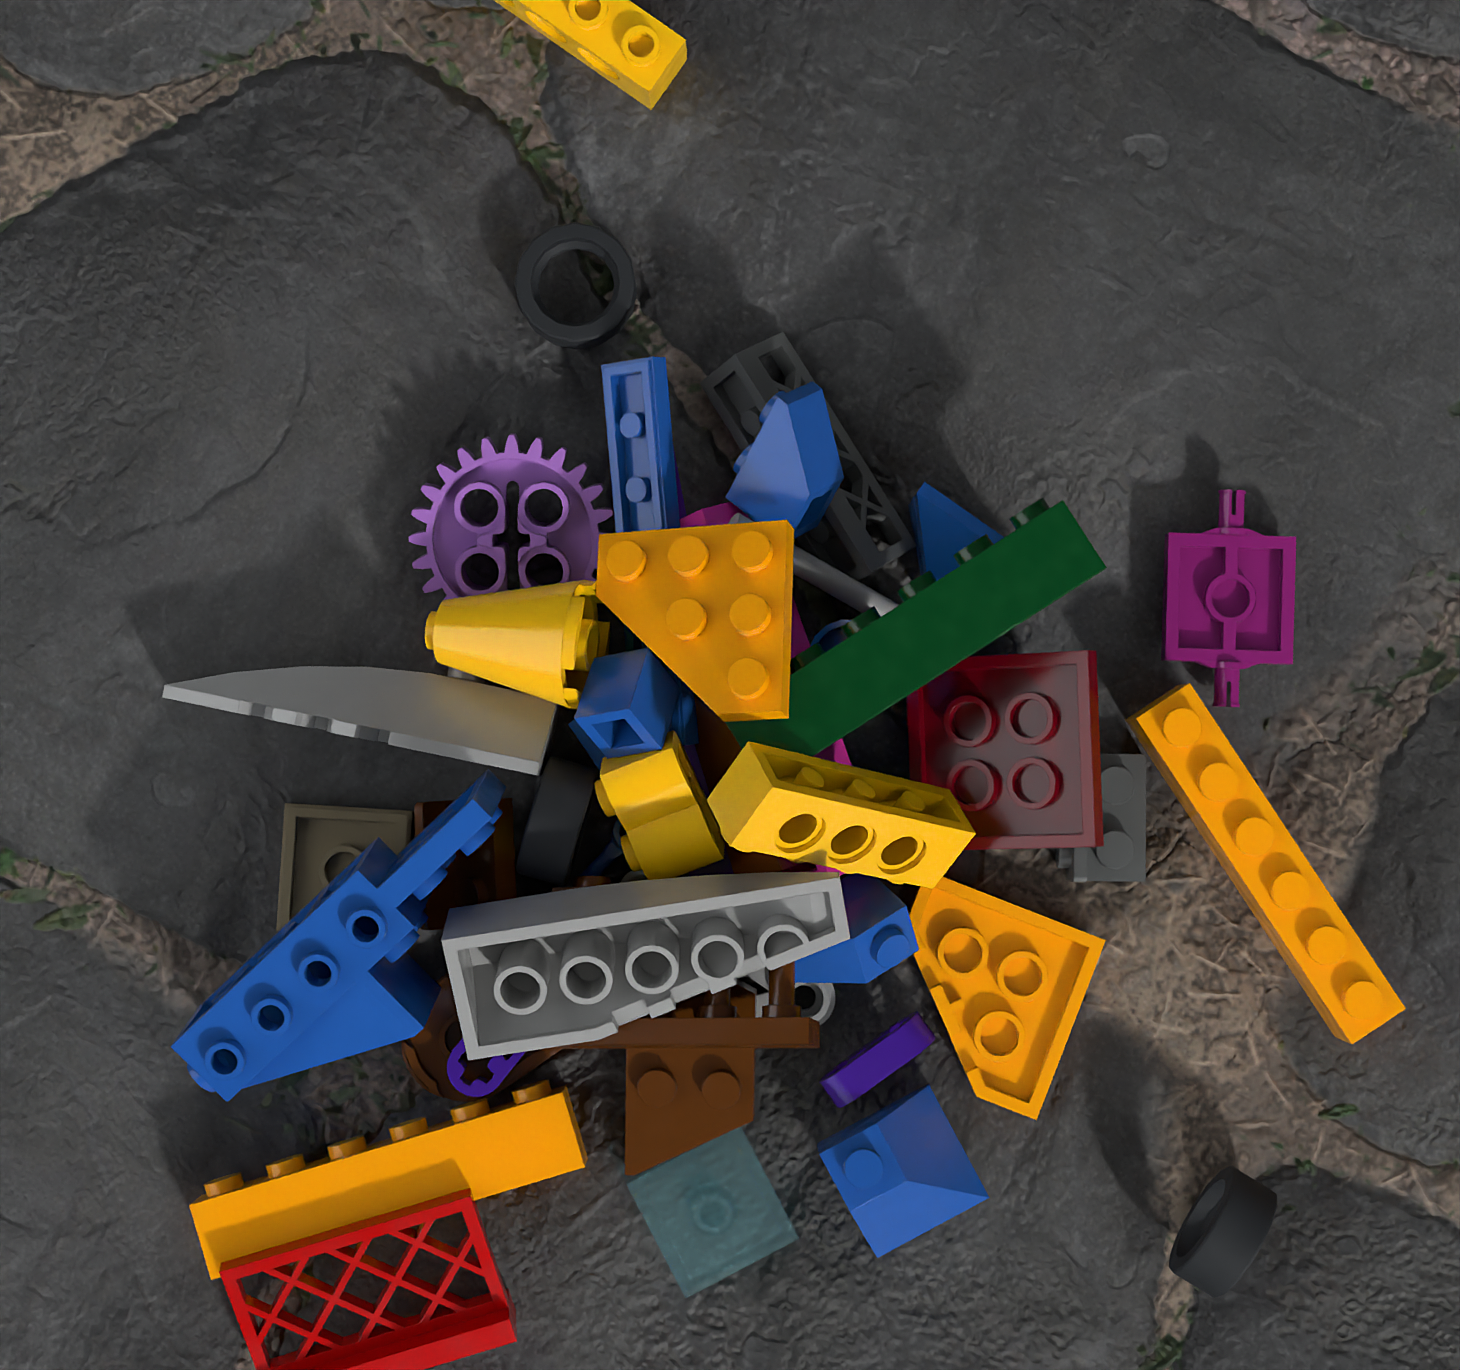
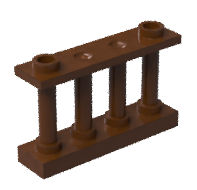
[552,876,820,1049]

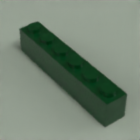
[725,498,1107,756]

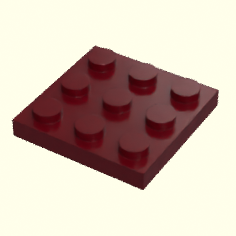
[907,650,1104,850]

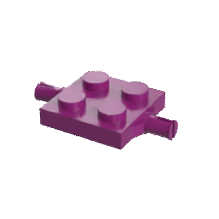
[1161,489,1296,707]

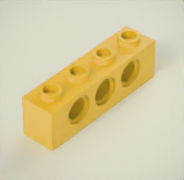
[494,0,687,110]
[707,741,976,889]

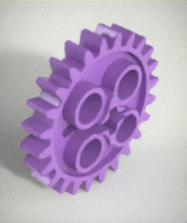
[408,433,614,600]

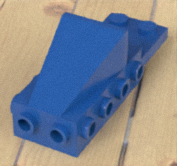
[171,769,506,1102]

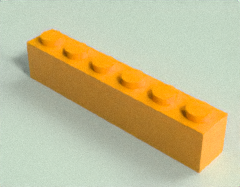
[1125,683,1406,1044]
[189,1080,588,1280]

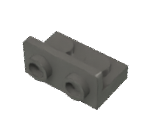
[1055,754,1146,882]

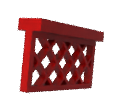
[219,1188,517,1370]

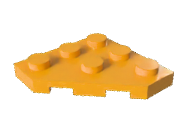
[596,520,794,722]
[908,877,1106,1120]

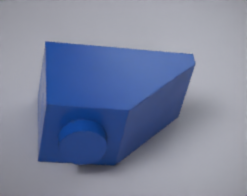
[795,873,919,983]

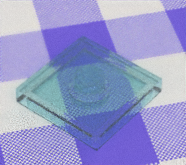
[626,1126,799,1298]

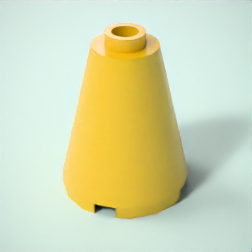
[425,580,610,709]

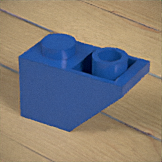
[726,381,844,538]

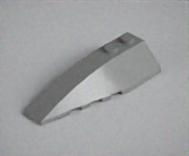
[162,666,560,775]
[441,872,850,1060]

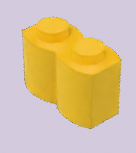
[594,730,725,880]

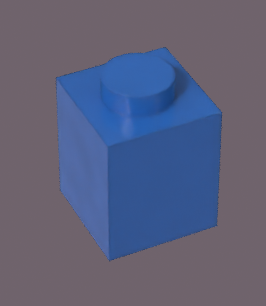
[574,648,680,759]

